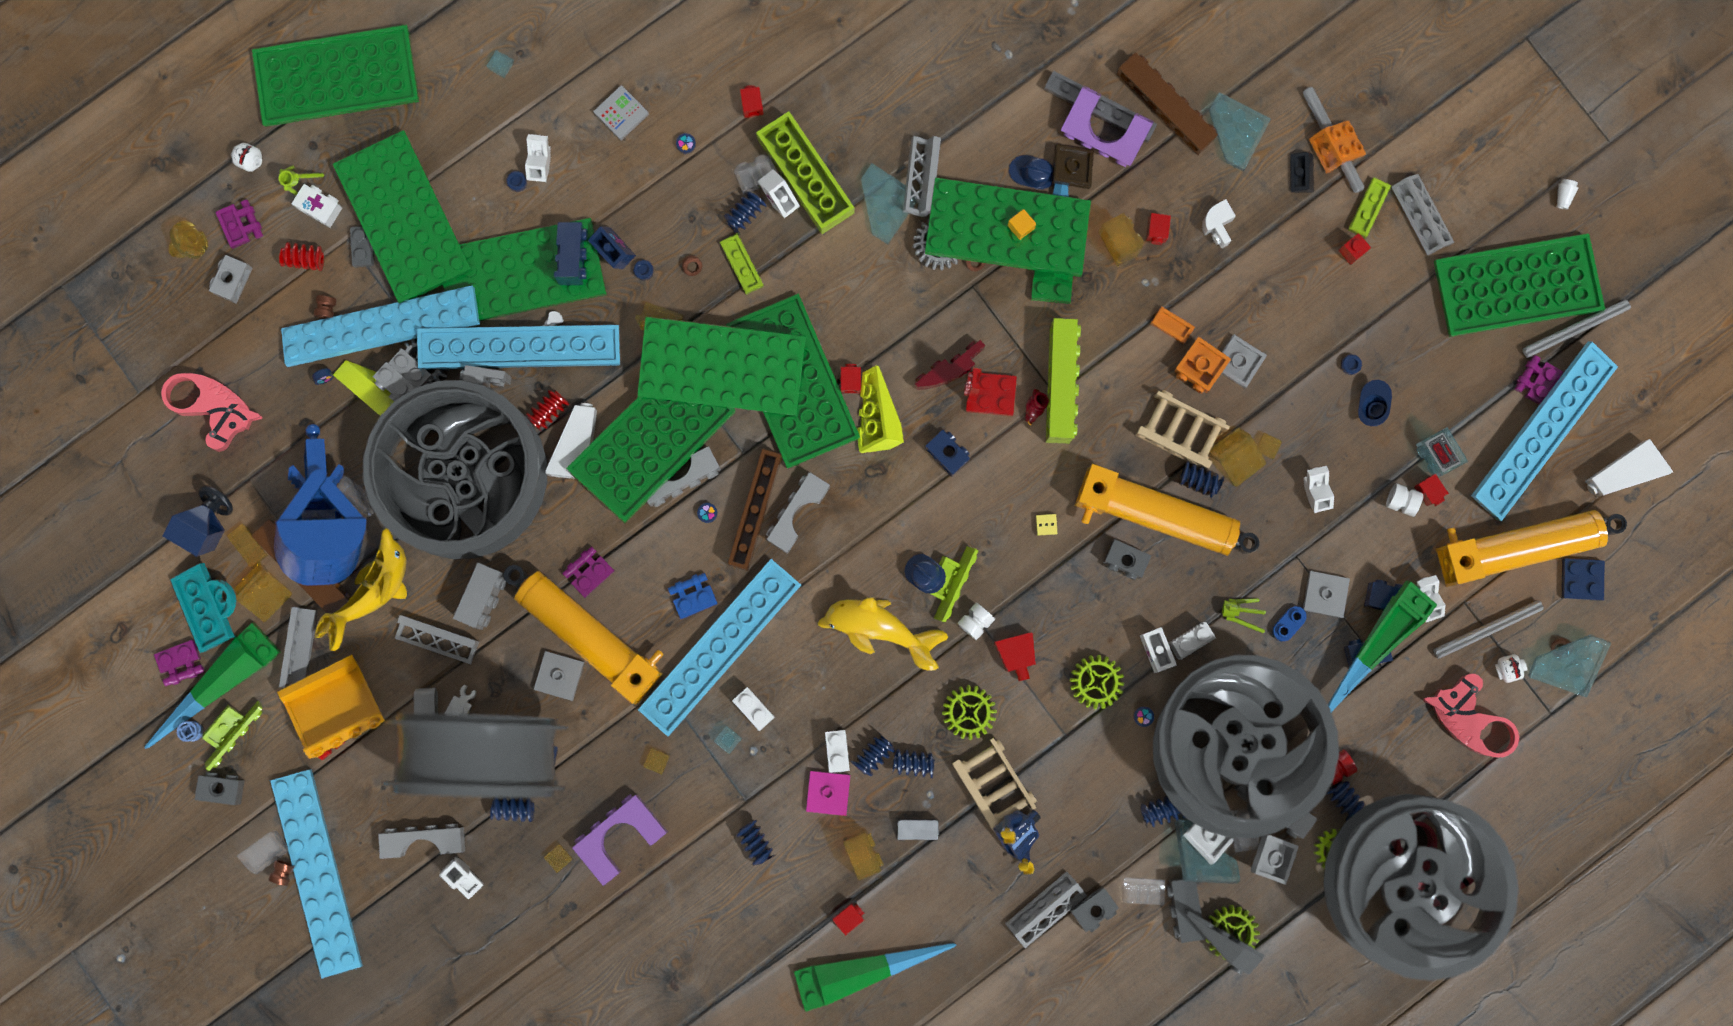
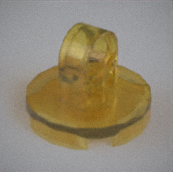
[169,221,208,259]

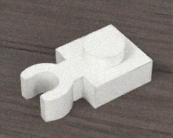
[444,685,477,715]

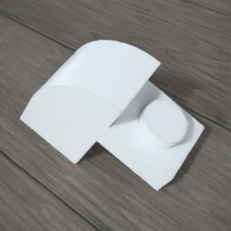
[525,134,551,182]
[1202,200,1235,249]
[1304,466,1334,513]
[1417,575,1445,622]
[439,857,484,899]

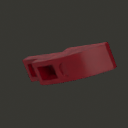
[914,340,986,390]

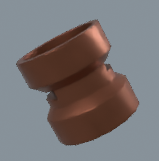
[313,295,337,319]
[268,860,294,886]

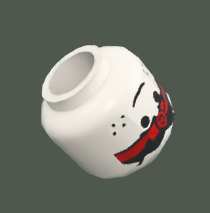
[231,143,262,172]
[1495,654,1527,683]

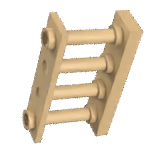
[1135,390,1230,471]
[952,738,1037,833]

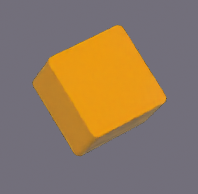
[1007,209,1036,240]

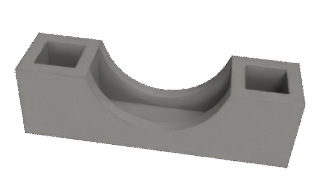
[647,446,721,507]
[766,473,830,554]
[1234,780,1317,839]
[379,823,465,859]

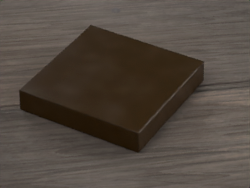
[1052,144,1094,189]

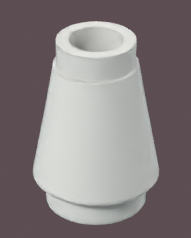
[1556,179,1578,209]

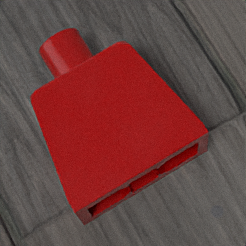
[994,632,1036,681]

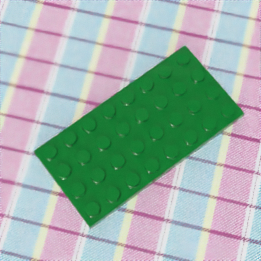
[252,25,420,127]
[333,130,472,304]
[925,178,1091,277]
[443,218,607,321]
[1433,234,1605,337]
[726,294,860,469]
[637,316,806,415]
[566,396,736,524]

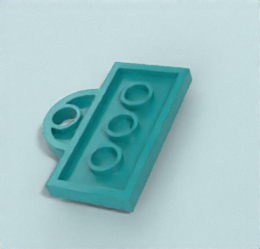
[170,563,236,653]

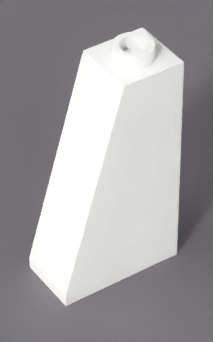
[546,403,597,479]
[1585,439,1673,497]

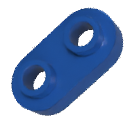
[1272,606,1306,642]

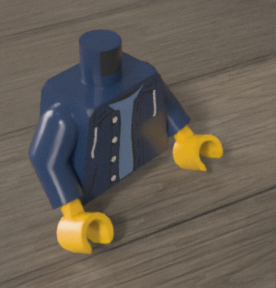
[993,810,1041,875]

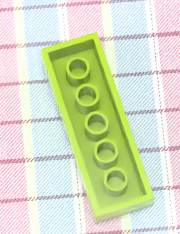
[756,111,855,234]
[1046,318,1081,444]

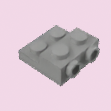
[373,349,433,402]
[460,365,512,389]
[1250,835,1299,885]

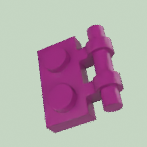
[215,200,263,249]
[1515,355,1563,405]
[562,546,615,598]
[154,640,204,686]

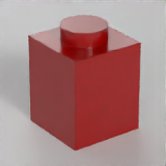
[740,85,764,118]
[1146,213,1171,245]
[1338,233,1371,265]
[841,364,861,394]
[1414,474,1449,506]
[832,902,865,936]

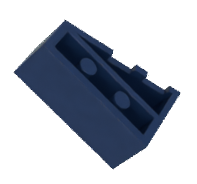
[554,222,588,285]

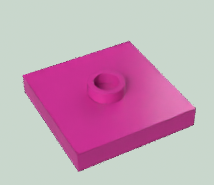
[806,771,851,816]

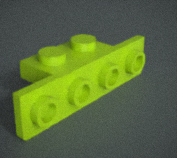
[930,547,978,623]
[202,701,262,771]

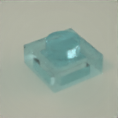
[486,50,514,78]
[714,726,742,754]

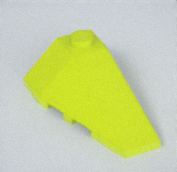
[333,360,394,416]
[857,365,904,453]

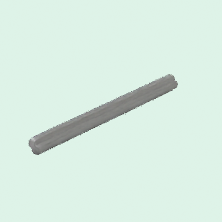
[1303,87,1364,193]
[1523,300,1631,358]
[1433,600,1544,659]

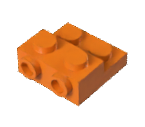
[1175,337,1231,394]

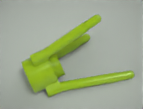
[278,166,324,196]
[1222,598,1266,633]

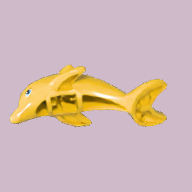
[315,528,407,651]
[818,597,948,670]

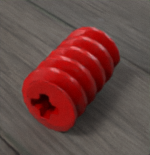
[279,242,324,271]
[525,389,570,432]

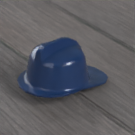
[1009,155,1053,190]
[1358,380,1392,427]
[904,554,946,594]

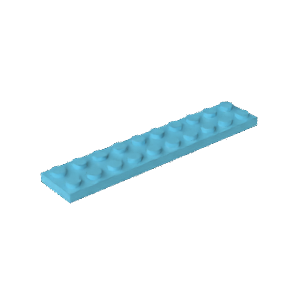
[281,285,480,367]
[417,325,620,369]
[1471,342,1618,521]
[638,559,801,737]
[271,769,363,978]

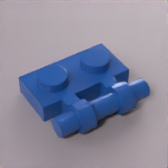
[668,573,718,619]

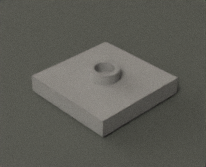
[1303,571,1350,618]
[534,651,585,701]

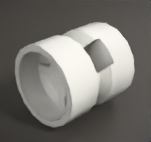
[1386,483,1423,517]
[957,603,995,640]

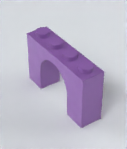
[1061,86,1154,167]
[573,794,668,886]

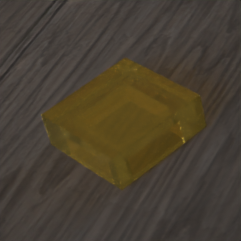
[1255,433,1282,460]
[643,748,670,775]
[544,844,573,873]

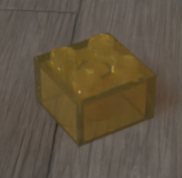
[1099,213,1144,267]
[843,831,883,880]

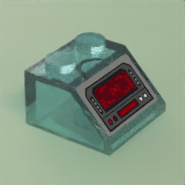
[1416,427,1468,477]

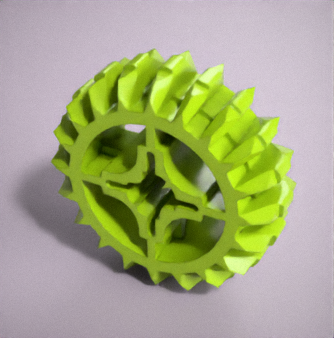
[1070,655,1124,709]
[942,685,997,740]
[1205,905,1260,960]

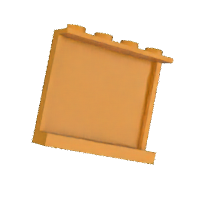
[277,655,385,759]

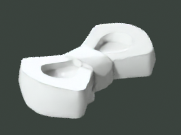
[543,311,563,326]

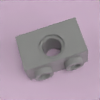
[209,255,253,304]

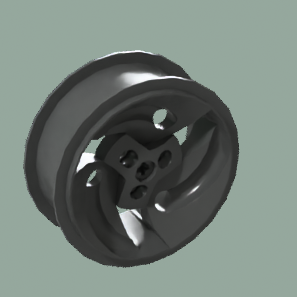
[363,380,548,559]
[1153,655,1339,838]
[382,713,568,797]
[1323,794,1518,981]

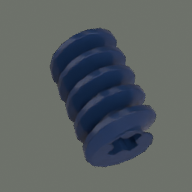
[724,191,767,235]
[1180,461,1225,498]
[851,732,895,776]
[892,749,935,778]
[1326,781,1365,821]
[1140,796,1186,827]
[491,797,535,822]
[736,820,776,866]

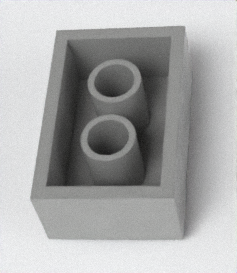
[453,563,507,630]

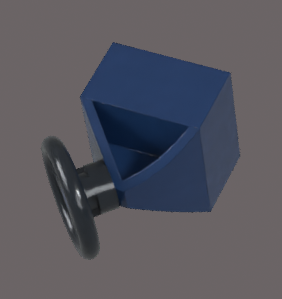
[162,485,233,557]

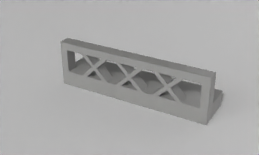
[903,136,941,217]
[1392,174,1454,255]
[279,607,318,688]
[395,615,479,664]
[1005,871,1087,948]

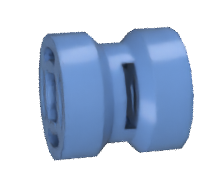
[177,721,203,742]

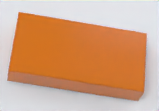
[1151,306,1195,344]

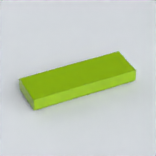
[1348,177,1391,239]
[720,234,764,295]

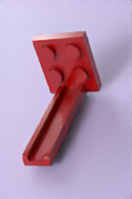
[964,368,1017,416]

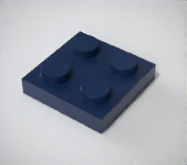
[1562,558,1605,601]

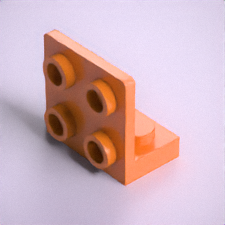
[1309,121,1366,173]

